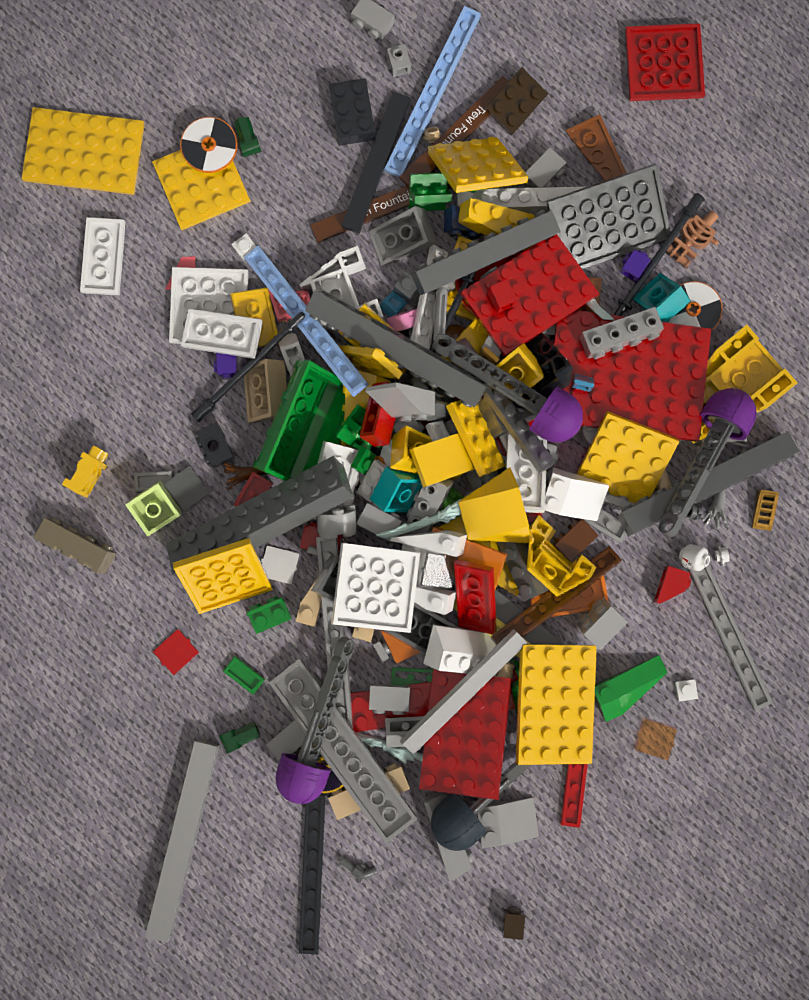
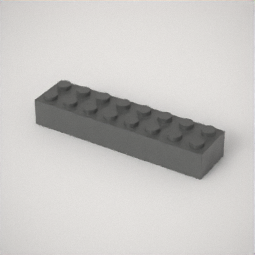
[311,556,461,655]

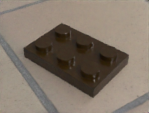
[484,67,549,136]

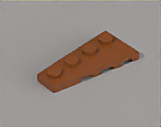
[565,114,626,181]

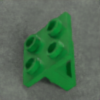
[409,172,452,211]
[335,404,381,450]

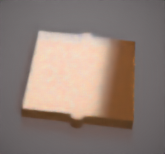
[635,719,677,760]

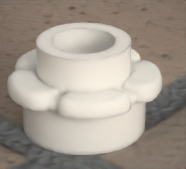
[714,546,729,564]

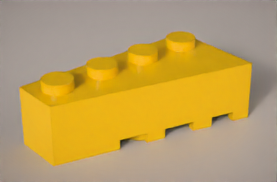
[458,198,535,253]
[390,425,464,481]

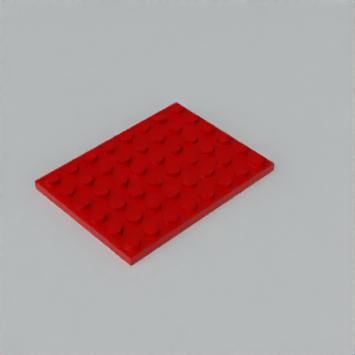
[554,310,711,442]

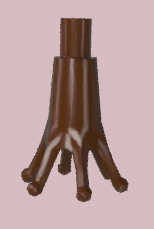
[224,462,267,490]

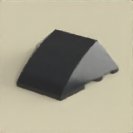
[512,332,573,408]

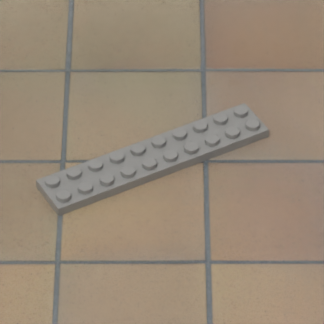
[269,659,418,844]

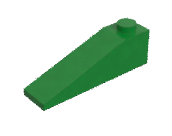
[595,655,668,722]

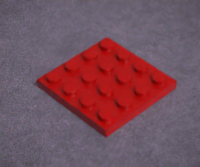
[625,23,705,102]

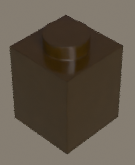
[502,907,525,940]

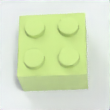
[125,480,182,536]

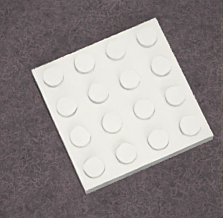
[169,267,249,344]
[331,543,420,633]

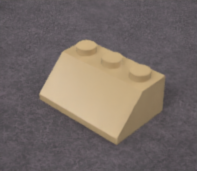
[244,359,287,423]

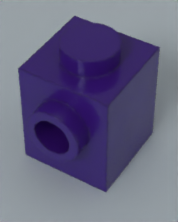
[620,250,651,282]
[214,353,239,380]

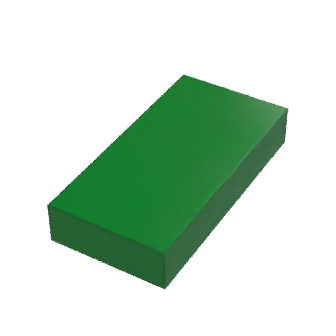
[223,656,265,695]

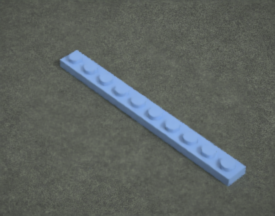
[384,6,481,178]
[244,246,369,397]

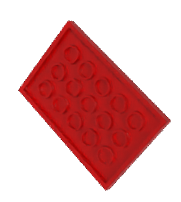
[460,234,600,357]
[419,670,512,800]

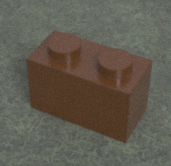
[553,519,599,562]

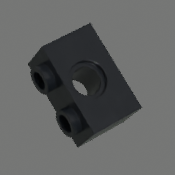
[195,422,235,468]

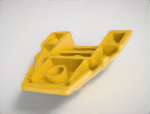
[527,515,596,596]

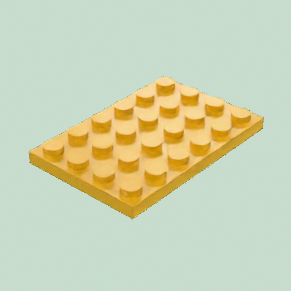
[22,107,145,195]
[516,644,596,765]

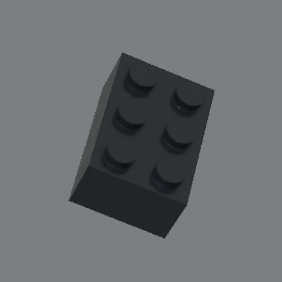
[329,78,376,146]

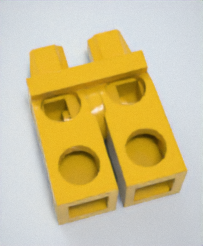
[62,445,109,498]

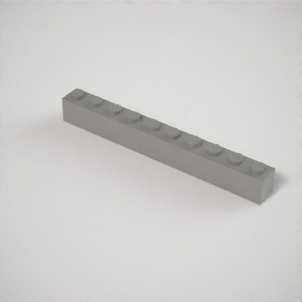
[144,739,220,943]

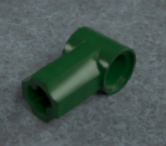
[234,117,262,158]
[219,721,261,754]

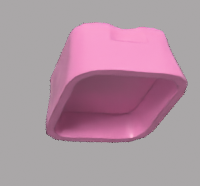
[387,309,417,331]

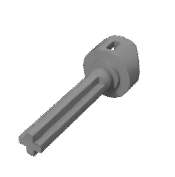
[433,281,455,343]

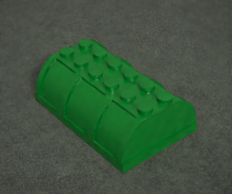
[252,359,345,481]

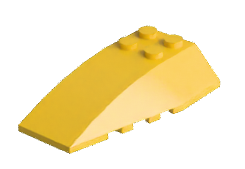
[692,324,798,444]

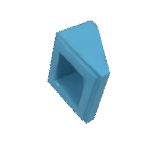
[380,291,407,317]
[572,374,594,392]

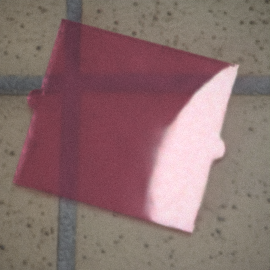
[555,441,589,474]

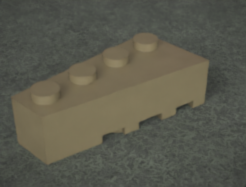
[33,516,117,574]

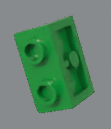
[246,596,292,634]

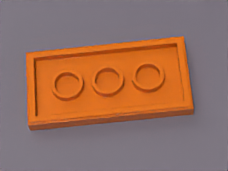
[432,527,507,590]
[530,576,609,618]

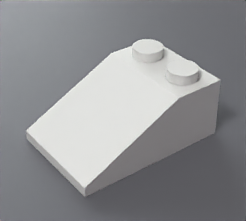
[545,467,609,521]

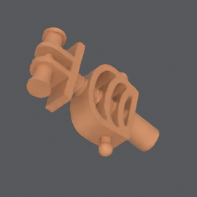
[667,210,719,268]

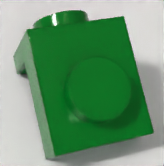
[350,443,377,475]

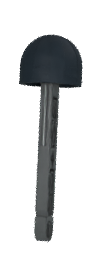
[431,761,531,851]

